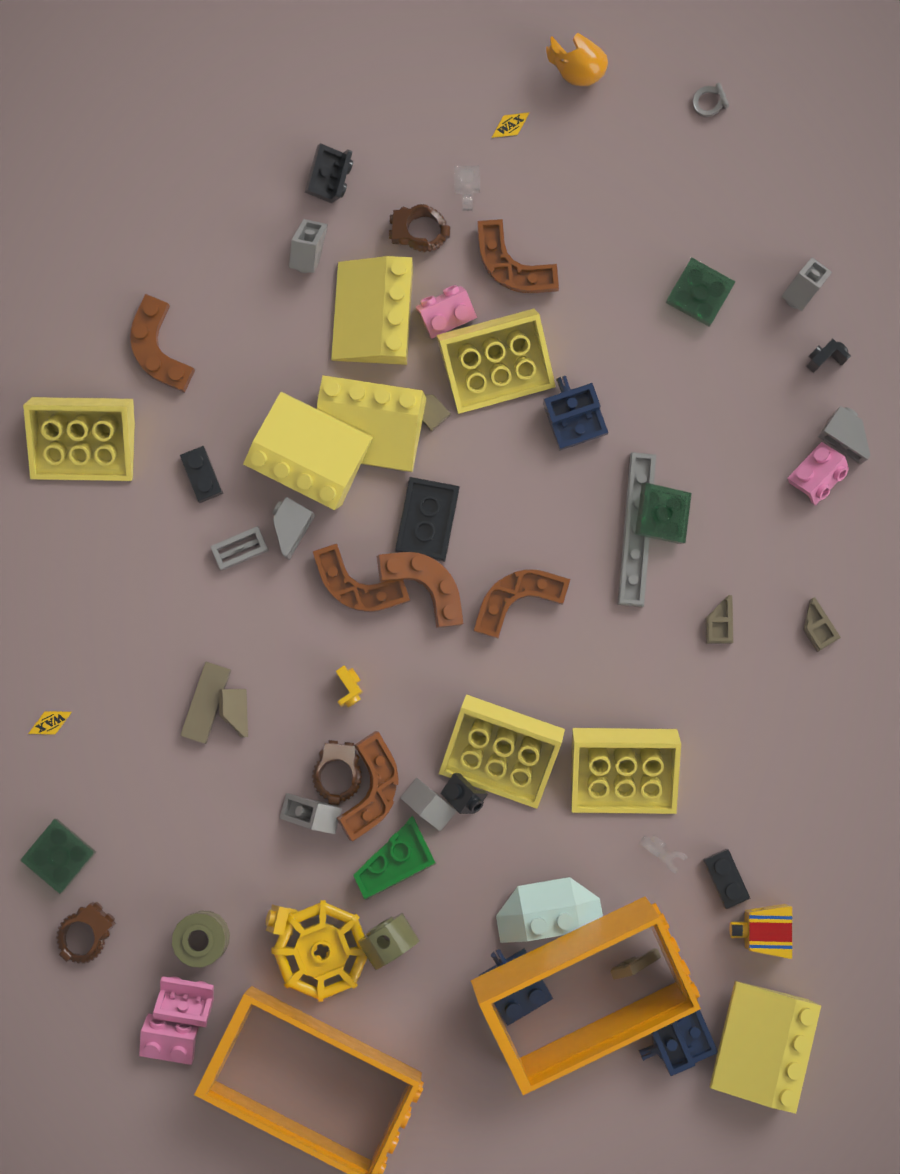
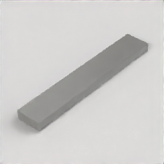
[617,452,656,607]

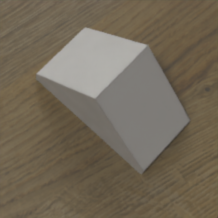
[400,778,457,831]

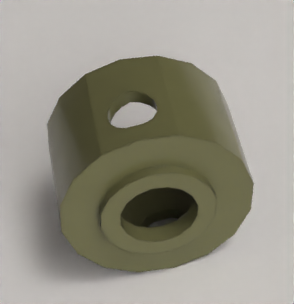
[172,910,230,968]
[358,913,420,970]

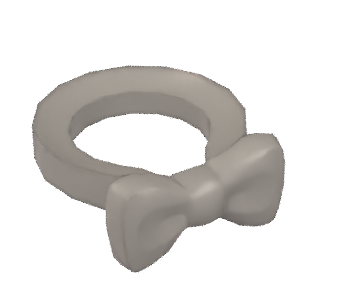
[693,83,729,117]

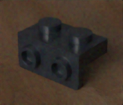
[305,143,353,203]

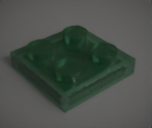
[666,257,736,327]
[635,483,692,544]
[20,819,96,894]

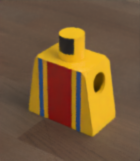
[729,904,792,959]

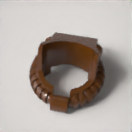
[389,204,451,252]
[312,740,362,805]
[56,902,116,964]

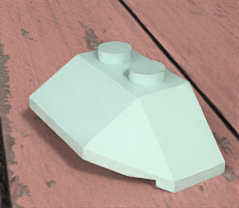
[496,877,603,943]

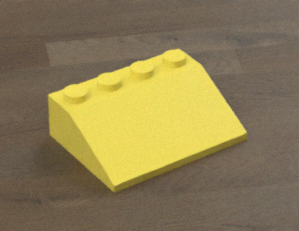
[331,256,413,365]
[437,309,556,414]
[317,375,426,472]
[243,392,373,510]
[23,397,135,481]
[439,694,565,809]
[571,728,681,814]
[709,981,821,1114]

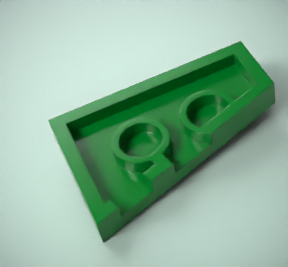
[353,815,436,900]

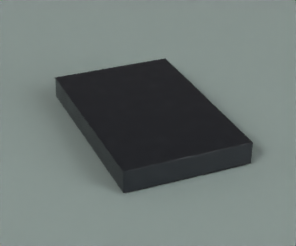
[395,477,460,562]

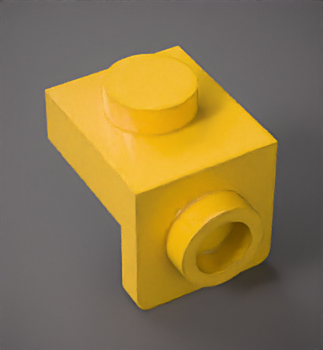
[336,666,363,708]
[265,904,298,936]

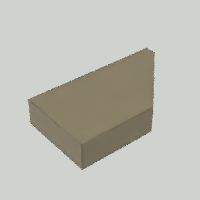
[422,394,451,431]
[705,595,733,644]
[803,597,841,652]
[219,689,248,738]
[610,948,661,980]

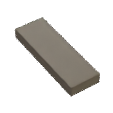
[180,662,231,744]

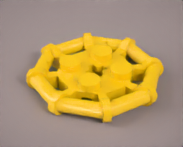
[271,900,367,1002]

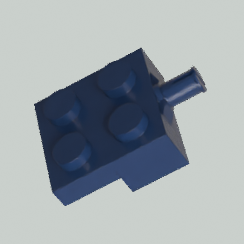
[543,376,609,451]
[479,948,553,1026]
[638,1010,718,1076]

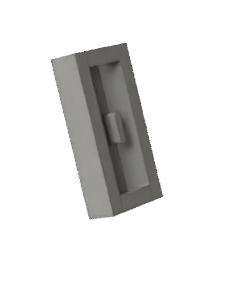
[210,526,269,571]

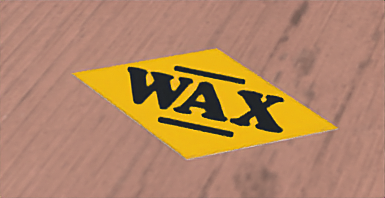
[492,112,530,138]
[28,711,72,734]

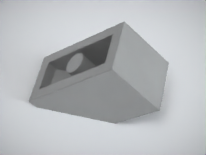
[289,219,328,273]
[781,258,832,311]
[818,406,870,464]
[273,497,315,560]
[280,793,342,834]

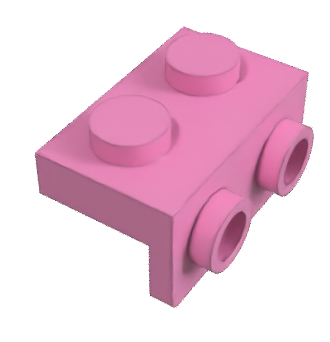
[416,285,477,339]
[787,442,849,505]
[153,976,214,1027]
[139,1014,199,1065]

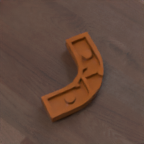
[477,219,559,293]
[130,294,195,393]
[312,543,410,612]
[377,552,464,628]
[474,569,571,639]
[337,731,399,842]

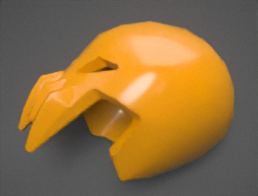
[546,33,608,86]

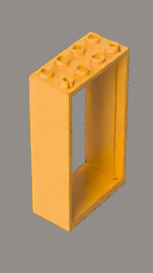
[471,896,701,1095]
[194,986,424,1174]

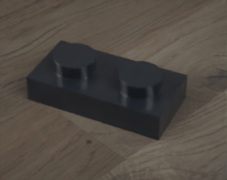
[180,446,223,503]
[703,849,751,909]

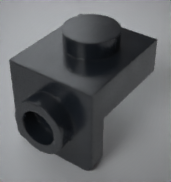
[806,339,851,373]
[440,773,488,814]

